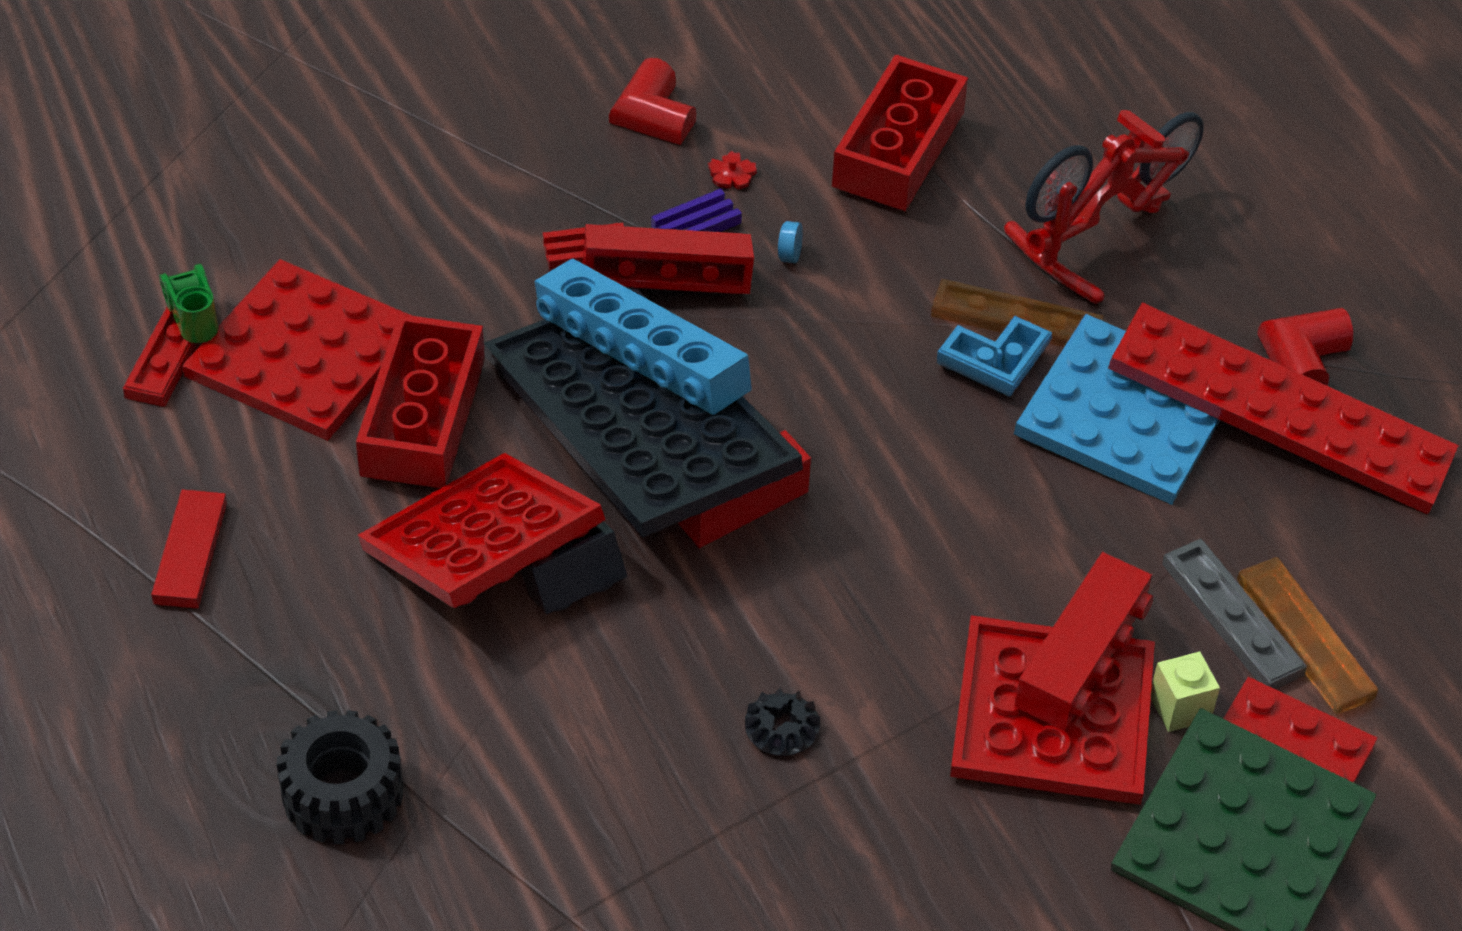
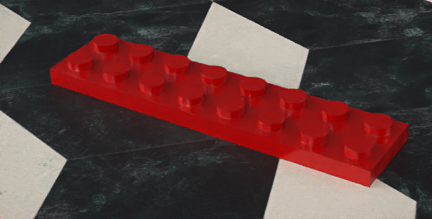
[1108,302,1459,515]

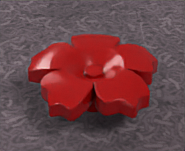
[708,151,757,189]

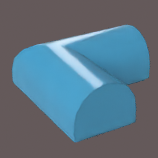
[937,316,1052,396]

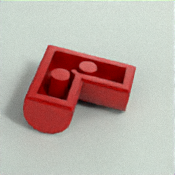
[609,58,697,145]
[1257,308,1353,386]

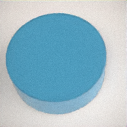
[778,221,803,264]

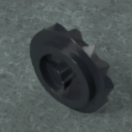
[745,687,820,756]

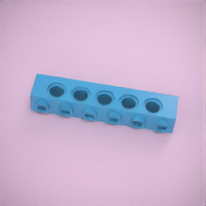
[534,258,752,415]

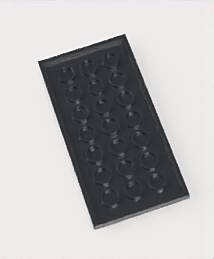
[484,287,803,537]

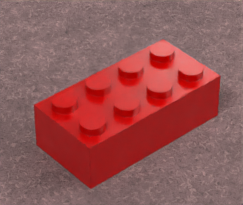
[831,54,968,211]
[356,314,485,488]

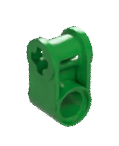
[159,263,219,343]

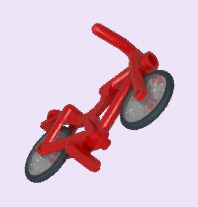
[1004,110,1204,304]

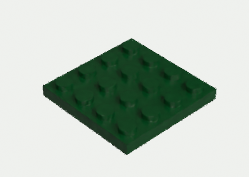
[1111,708,1377,931]

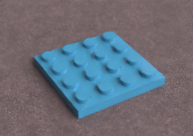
[1014,314,1221,505]

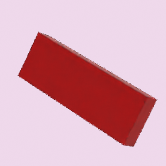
[122,307,198,407]
[151,489,227,609]

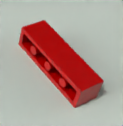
[582,224,754,294]
[1014,552,1154,731]

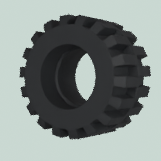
[277,710,404,844]

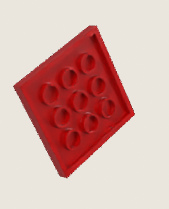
[182,259,412,441]
[357,453,605,608]
[950,615,1155,805]

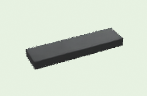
[1162,538,1307,689]

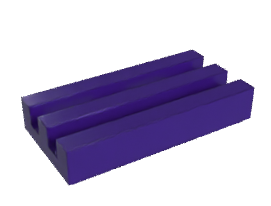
[651,189,742,232]

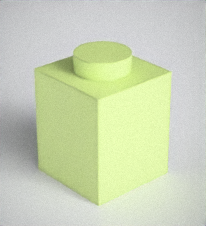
[1151,651,1220,732]

